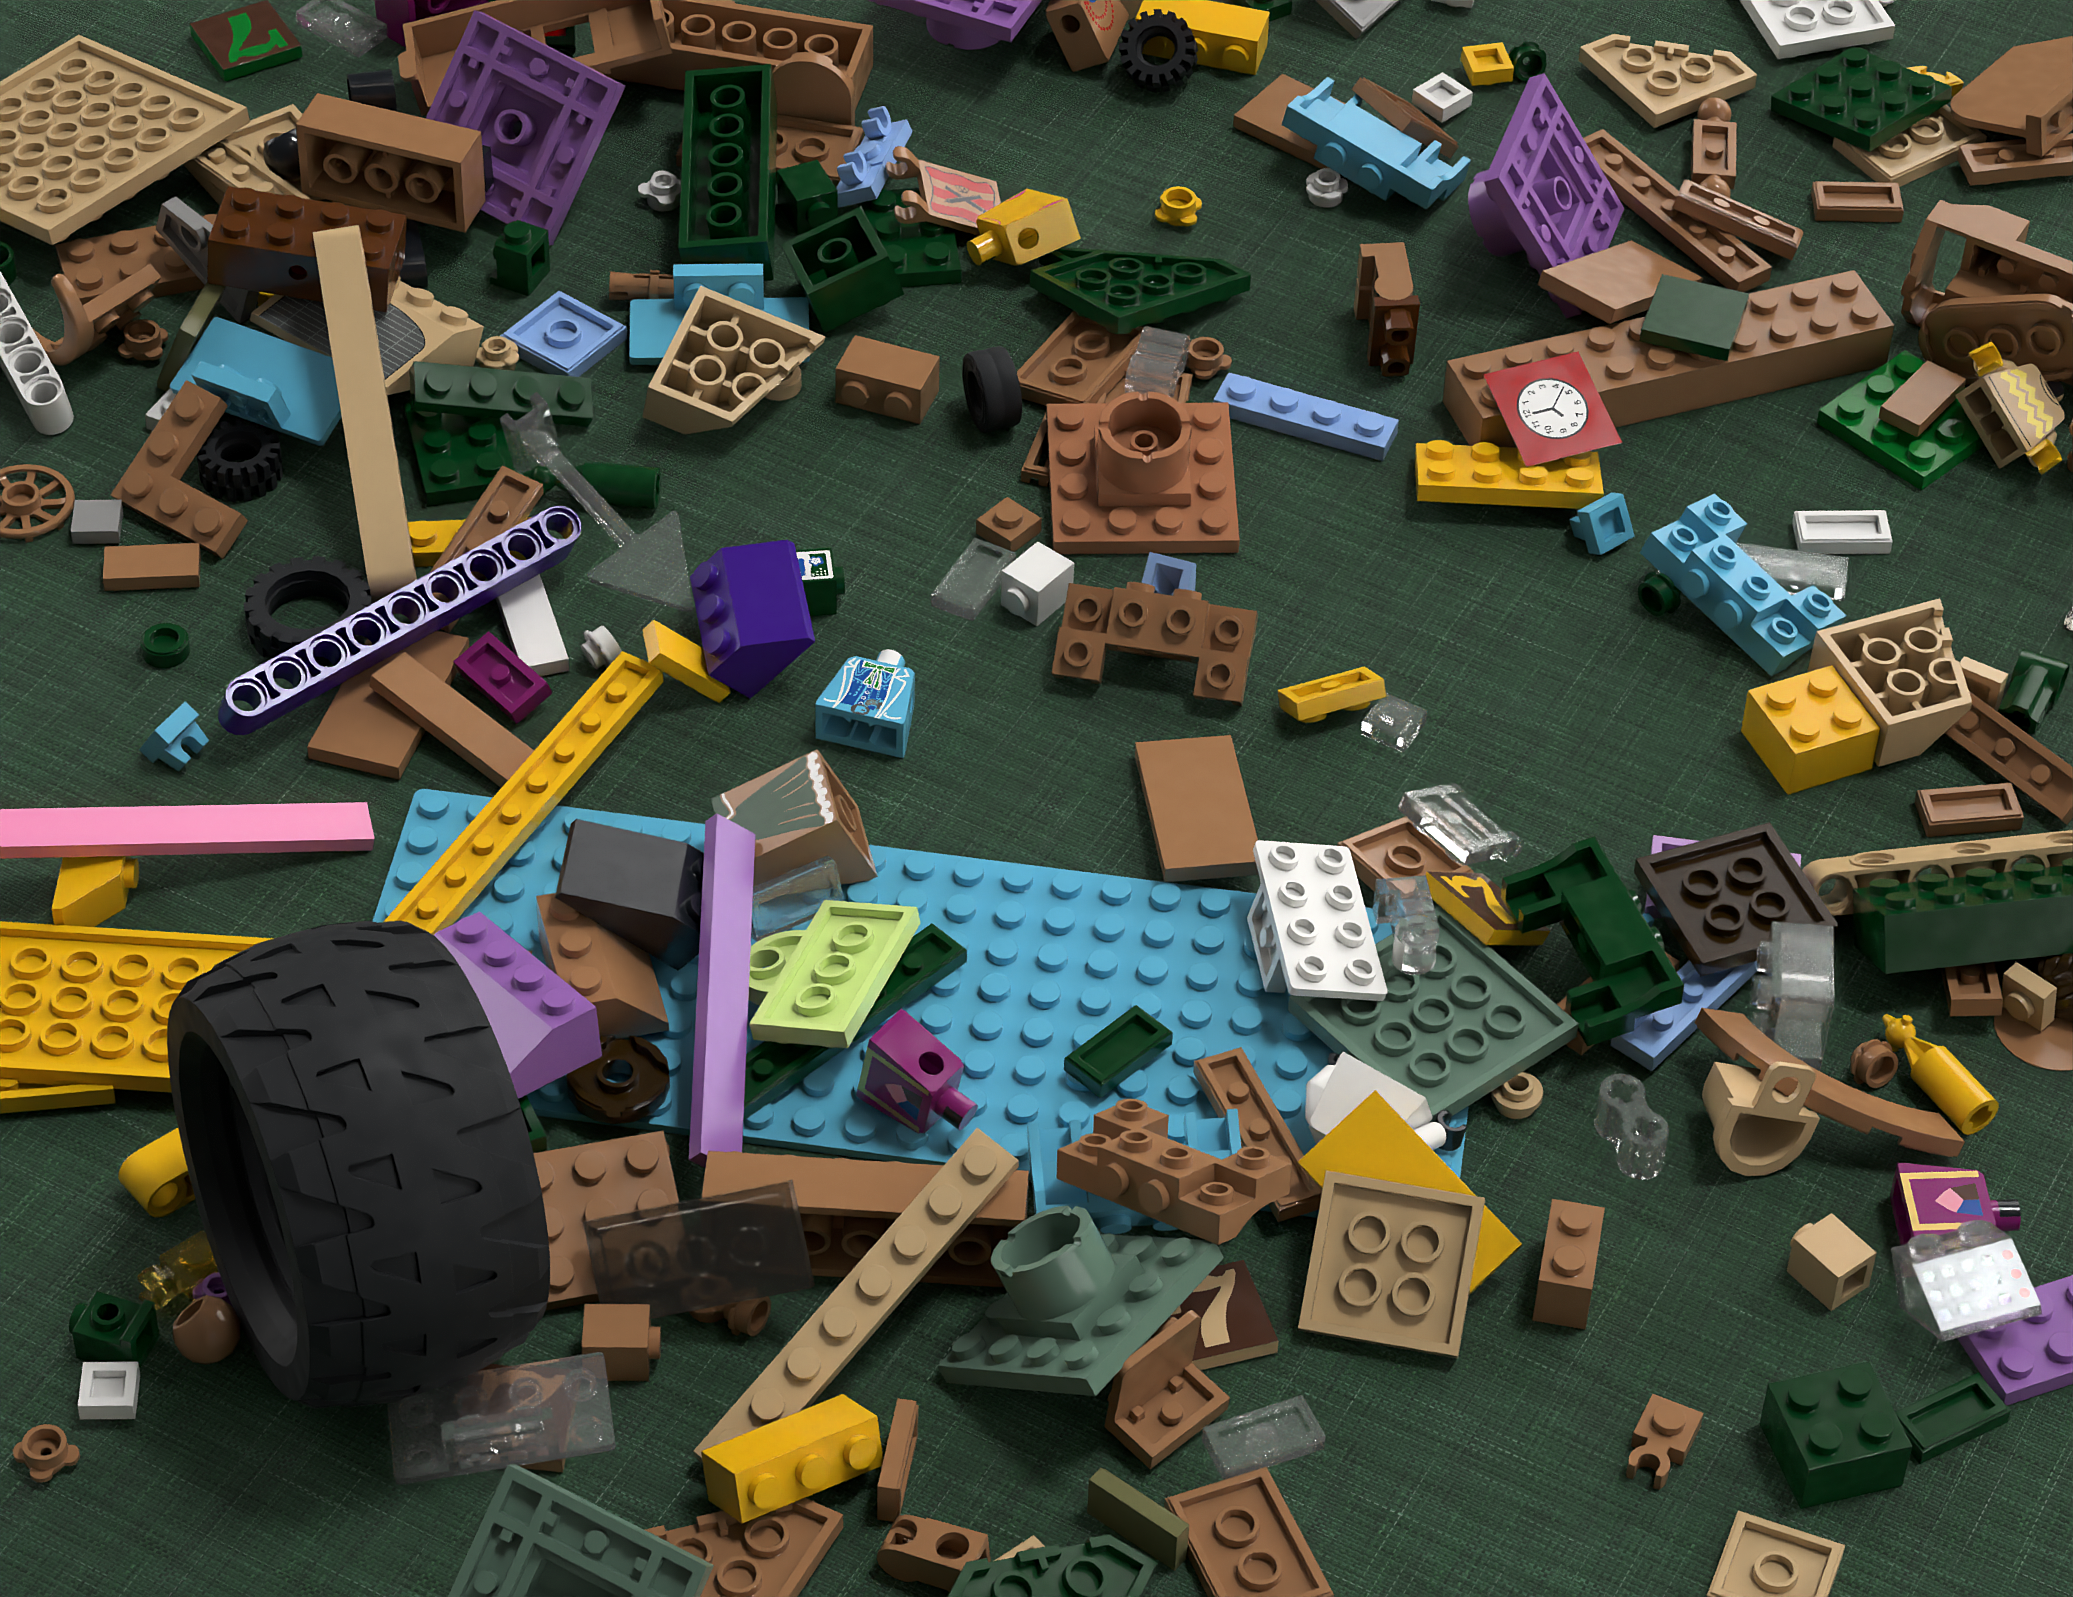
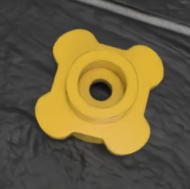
[1155,186,1202,226]

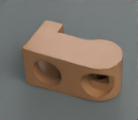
[876,1515,991,1591]

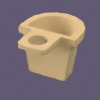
[1702,1061,1820,1176]

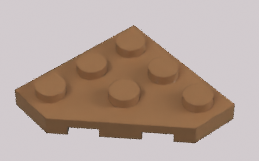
[645,1498,843,1597]

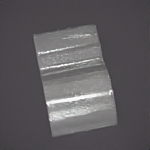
[1125,326,1190,398]
[1594,1073,1669,1180]

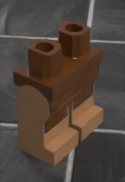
[1354,242,1420,377]

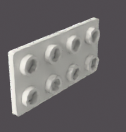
[1247,840,1388,1001]

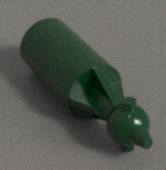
[521,460,661,509]

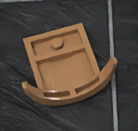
[32,263,162,366]

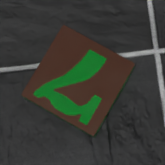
[190,0,303,81]

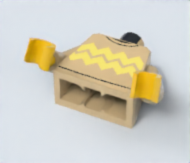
[1955,342,2064,475]

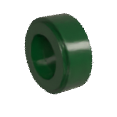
[140,623,190,668]

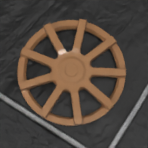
[0,464,75,542]

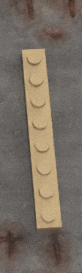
[693,1128,1019,1463]

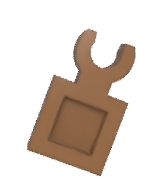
[1626,1394,1704,1490]

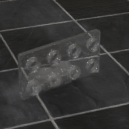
[387,1352,616,1485]

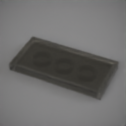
[583,1179,815,1319]

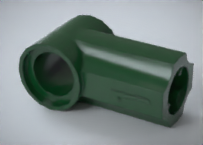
[1998,648,2070,734]

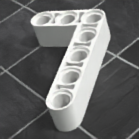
[0,272,74,435]

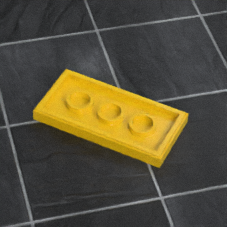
[1298,1090,1522,1295]

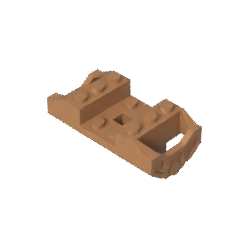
[1901,200,2073,386]

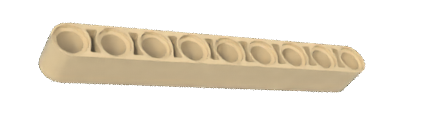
[313,225,417,604]

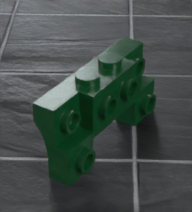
[1501,836,1684,1047]

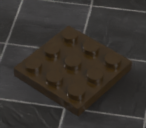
[1634,822,1838,977]

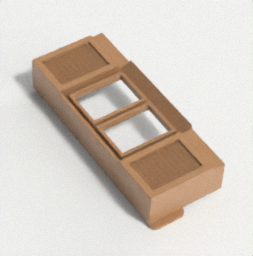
[398,0,672,116]

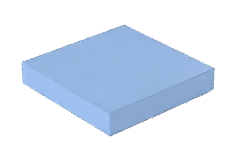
[500,291,627,377]

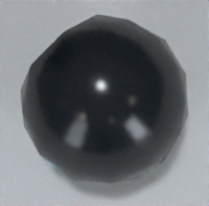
[263,128,301,181]

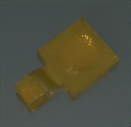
[137,1230,219,1310]

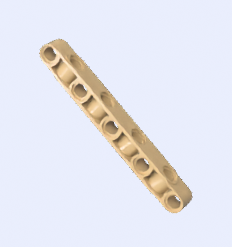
[1802,830,2073,916]

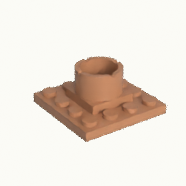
[1046,391,1240,554]

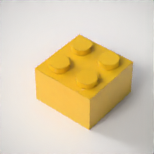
[1741,665,1880,795]

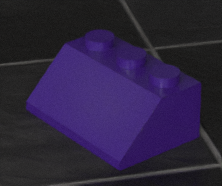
[690,540,815,699]

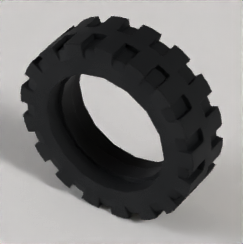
[244,556,372,667]

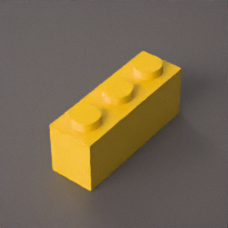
[1135,0,1270,75]
[701,1394,883,1524]

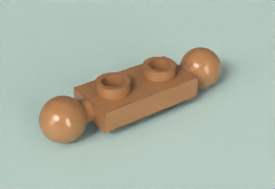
[1691,97,1737,198]

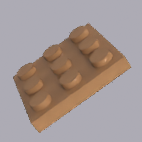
[533,1131,695,1311]

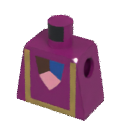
[856,1008,978,1133]
[1890,1163,2021,1274]

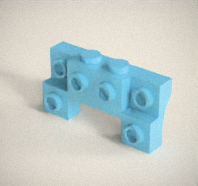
[1282,77,1471,209]
[1640,494,1847,676]
[1027,1109,1241,1234]

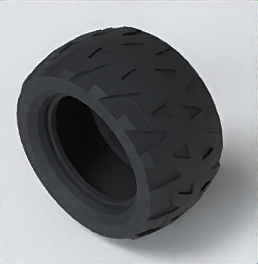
[167,921,550,1409]

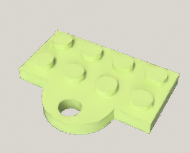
[748,900,921,1048]

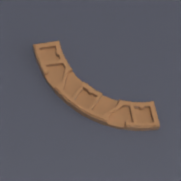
[1695,1008,1965,1157]

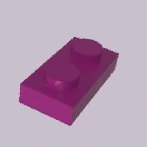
[453,631,552,724]

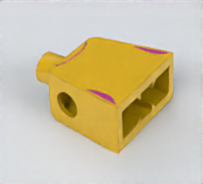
[967,189,1081,266]

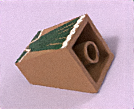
[711,749,878,898]

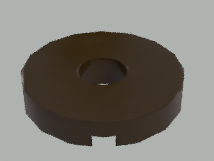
[566,1035,670,1124]

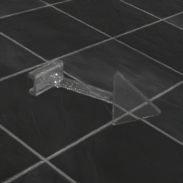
[500,392,693,612]

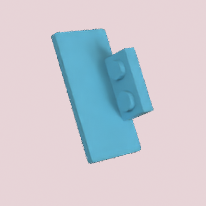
[629,264,810,365]
[170,317,342,446]

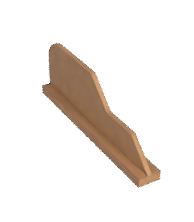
[1950,36,2073,156]

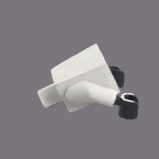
[1305,1052,1467,1151]

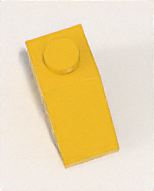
[52,856,139,927]

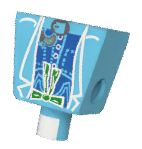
[815,649,915,758]

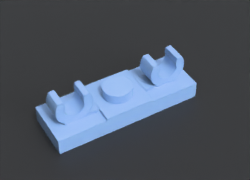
[836,106,912,208]

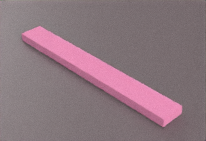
[0,802,375,859]

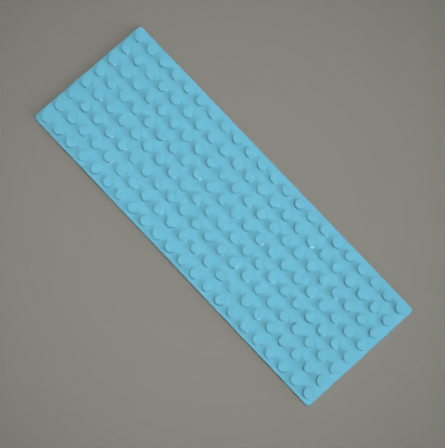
[373,789,1469,1218]

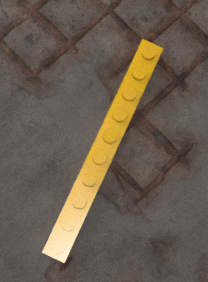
[383,651,664,935]

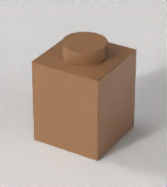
[582,1304,661,1381]

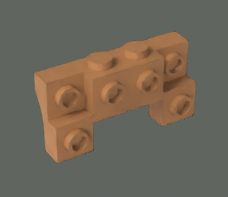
[1052,582,1258,706]
[1056,1099,1291,1245]

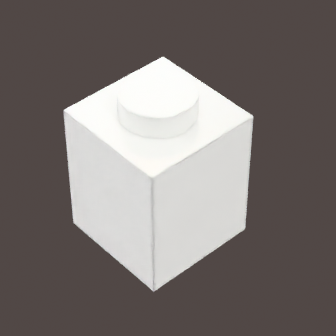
[1001,542,1074,626]

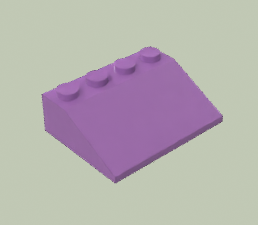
[434,911,602,1099]

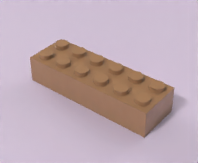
[606,0,873,110]
[701,1151,1029,1287]

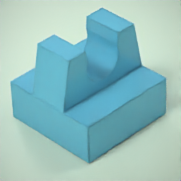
[1570,492,1635,555]
[139,701,209,772]

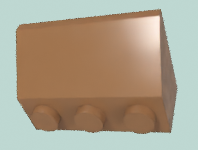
[536,893,669,1040]

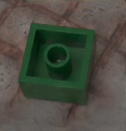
[781,206,904,333]
[1759,1361,1912,1509]

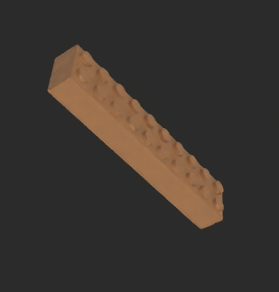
[1442,270,1894,448]

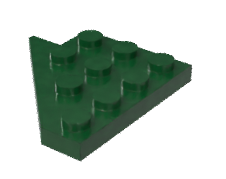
[1030,247,1251,334]

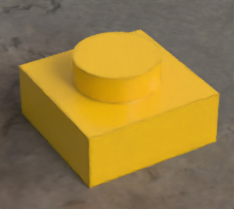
[1461,42,1514,86]

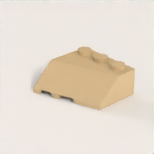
[643,286,826,434]
[1807,598,1972,767]

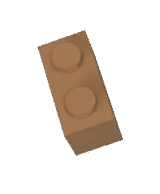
[835,335,940,424]
[1533,1199,1605,1329]

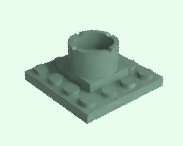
[937,1206,1224,1396]
[448,1464,714,1597]

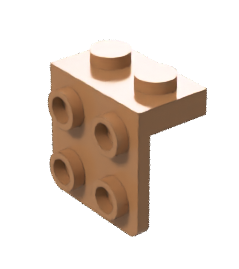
[1104,1310,1230,1469]

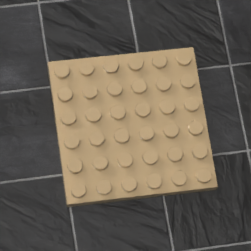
[0,35,250,245]

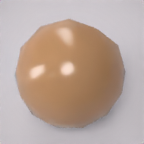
[173,1295,241,1365]

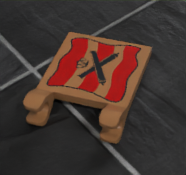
[885,146,1001,236]

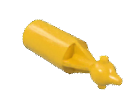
[1882,1014,1999,1135]

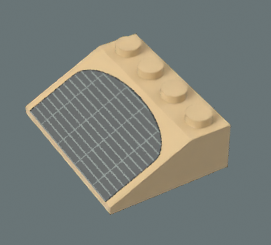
[250,276,484,395]

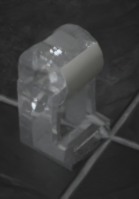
[1373,875,1439,975]

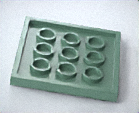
[1288,906,1579,1123]

